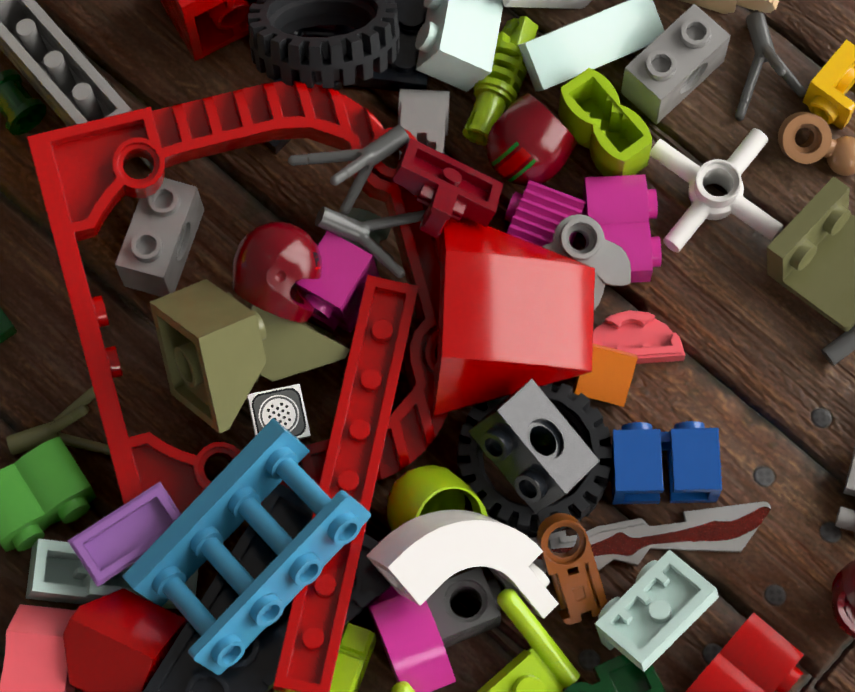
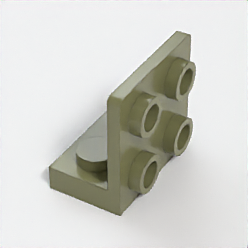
[767,176,855,332]

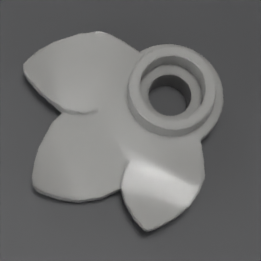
[543,214,631,310]

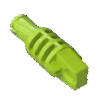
[462,16,538,146]

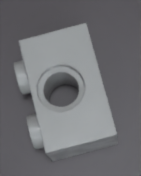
[621,4,731,125]
[115,174,204,297]

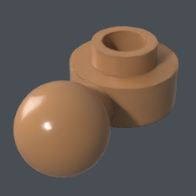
[778,111,855,176]

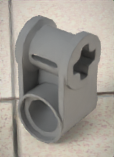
[398,89,450,160]

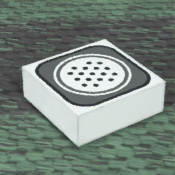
[247,384,311,439]

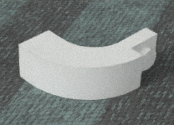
[366,509,559,619]

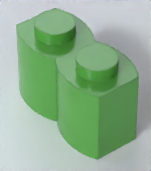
[0,436,96,552]

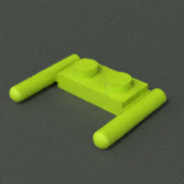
[391,588,580,692]

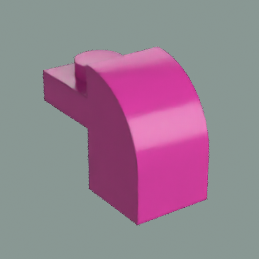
[367,587,456,692]

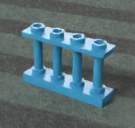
[122,418,371,675]

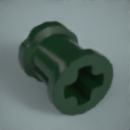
[0,69,47,135]

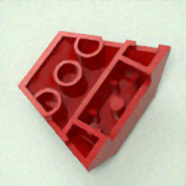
[433,218,595,417]

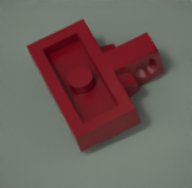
[392,138,504,238]

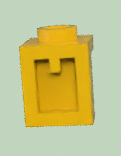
[803,39,855,130]

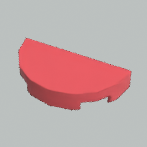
[593,310,686,364]

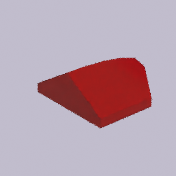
[63,588,187,692]

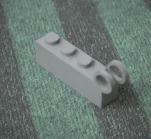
[0,0,153,171]

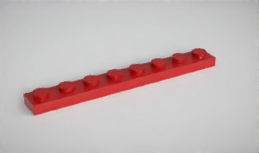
[273,275,419,692]

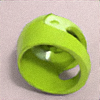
[387,465,488,531]

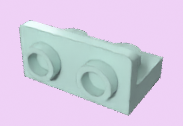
[595,549,719,672]

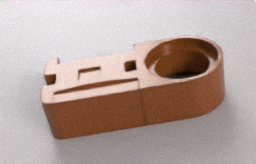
[536,513,608,625]

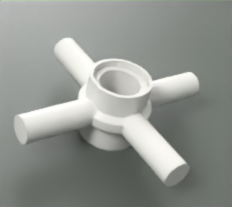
[650,128,784,253]

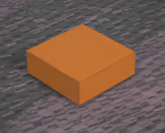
[573,344,638,407]

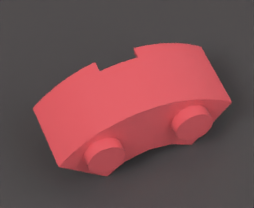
[0,604,76,692]

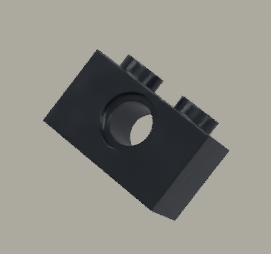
[468,379,600,514]

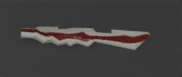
[530,501,771,573]

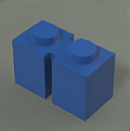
[611,421,722,505]

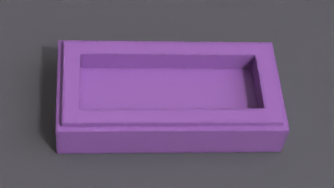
[68,482,181,587]

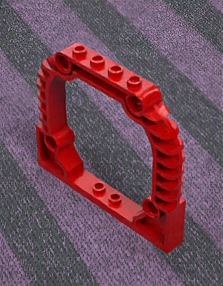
[27,81,448,514]

